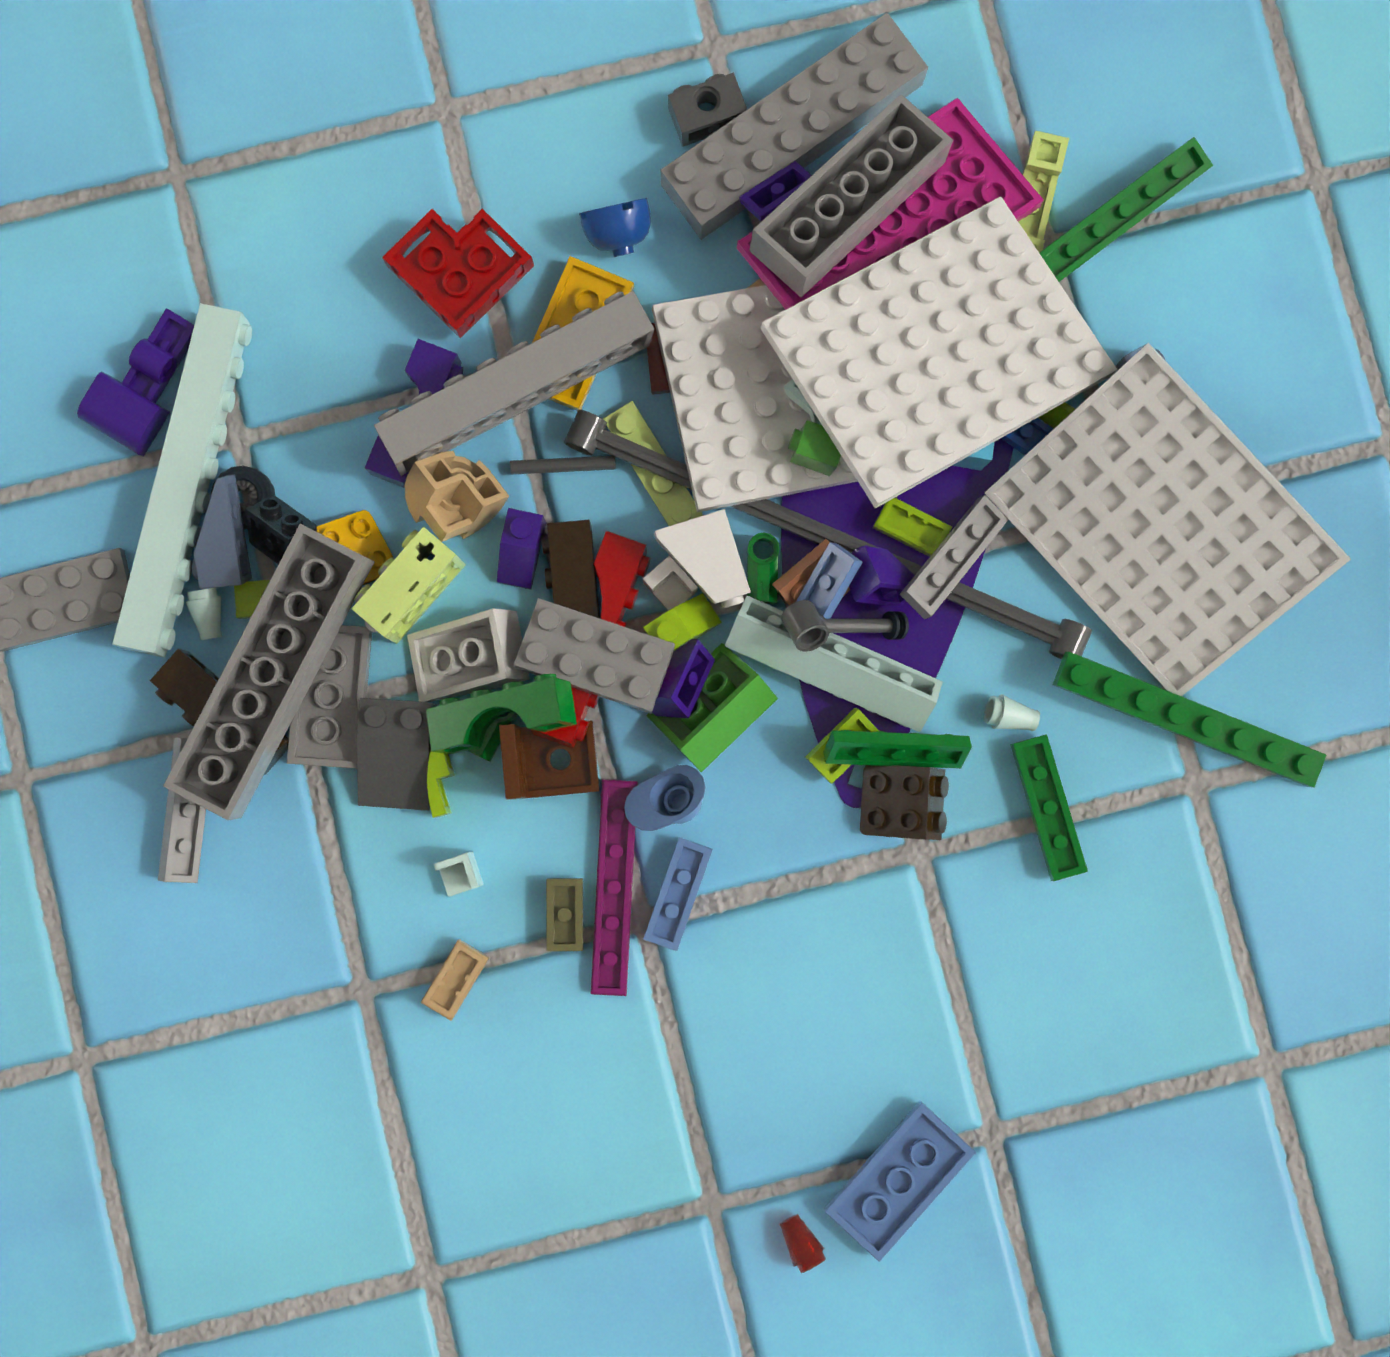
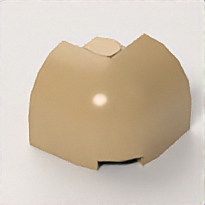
[404,450,509,542]

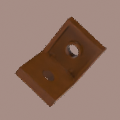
[499,720,600,800]

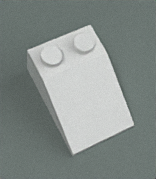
[407,608,530,702]

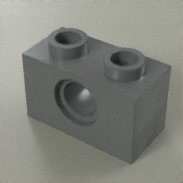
[668,72,747,147]

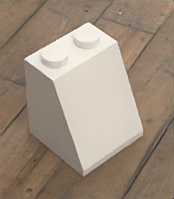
[654,509,751,608]

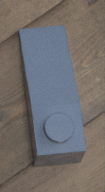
[192,474,252,589]

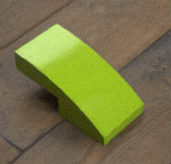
[427,751,455,818]

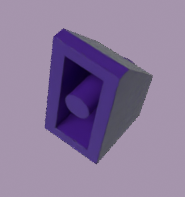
[739,161,812,222]
[497,508,547,590]
[849,545,915,606]
[652,639,715,718]

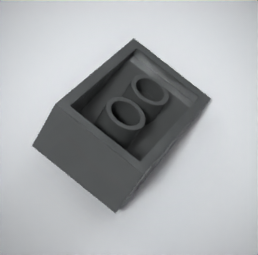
[357,698,438,811]

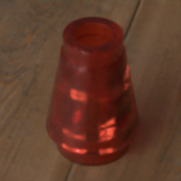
[779,1214,826,1273]

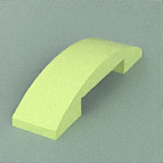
[1019,130,1069,252]

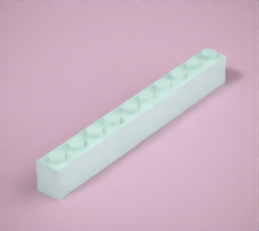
[112,303,252,658]

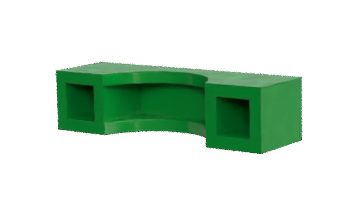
[426,674,577,754]

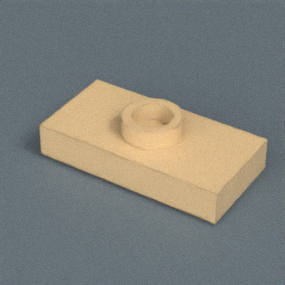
[421,939,490,1021]

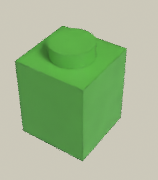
[788,420,841,476]

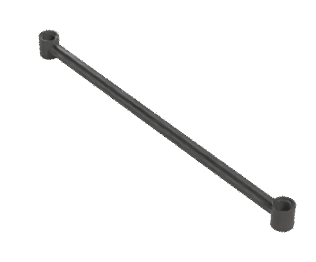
[564,410,1092,659]

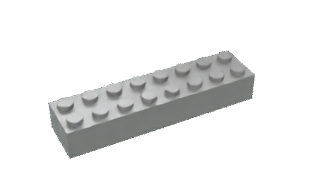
[660,12,928,240]
[374,291,654,476]
[163,524,374,820]

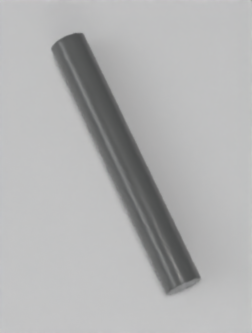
[510,456,616,475]

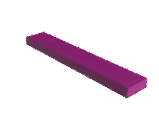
[591,780,638,996]

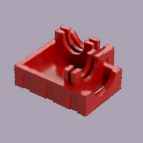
[382,209,534,338]

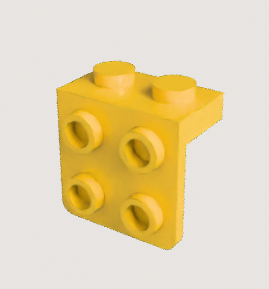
[317,510,394,585]

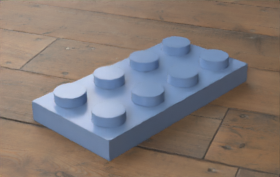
[824,1101,976,1262]

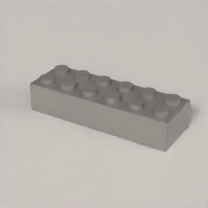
[750,94,953,297]

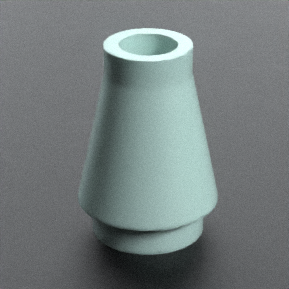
[186,587,222,640]
[984,694,1040,731]

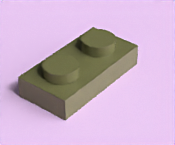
[546,878,583,951]

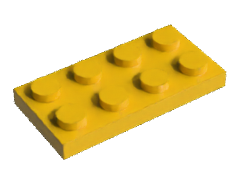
[532,256,634,411]

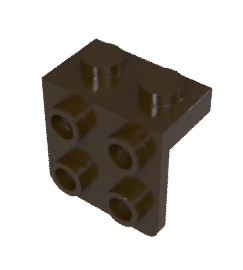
[860,765,949,840]

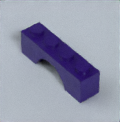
[364,339,463,488]

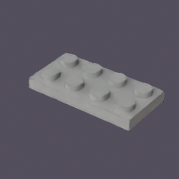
[0,548,130,652]
[514,598,675,714]
[287,625,372,769]

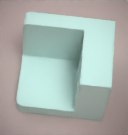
[433,851,484,897]

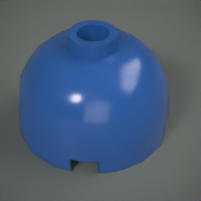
[579,198,651,257]

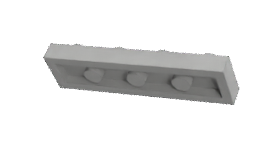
[900,495,1009,619]
[158,738,206,883]

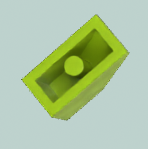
[643,593,722,652]

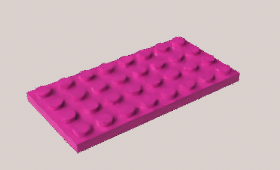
[736,98,1044,310]

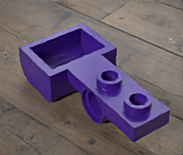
[77,308,194,457]

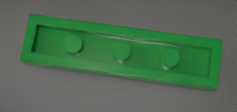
[823,730,972,769]
[1010,734,1088,881]

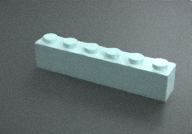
[725,596,943,732]

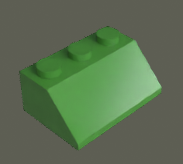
[646,643,778,772]

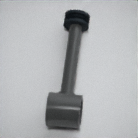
[781,600,909,652]

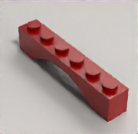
[531,531,651,749]

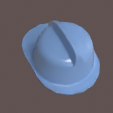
[624,765,706,831]

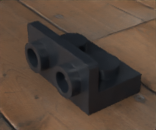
[245,496,317,565]

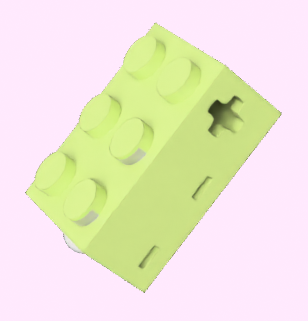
[351,527,466,644]

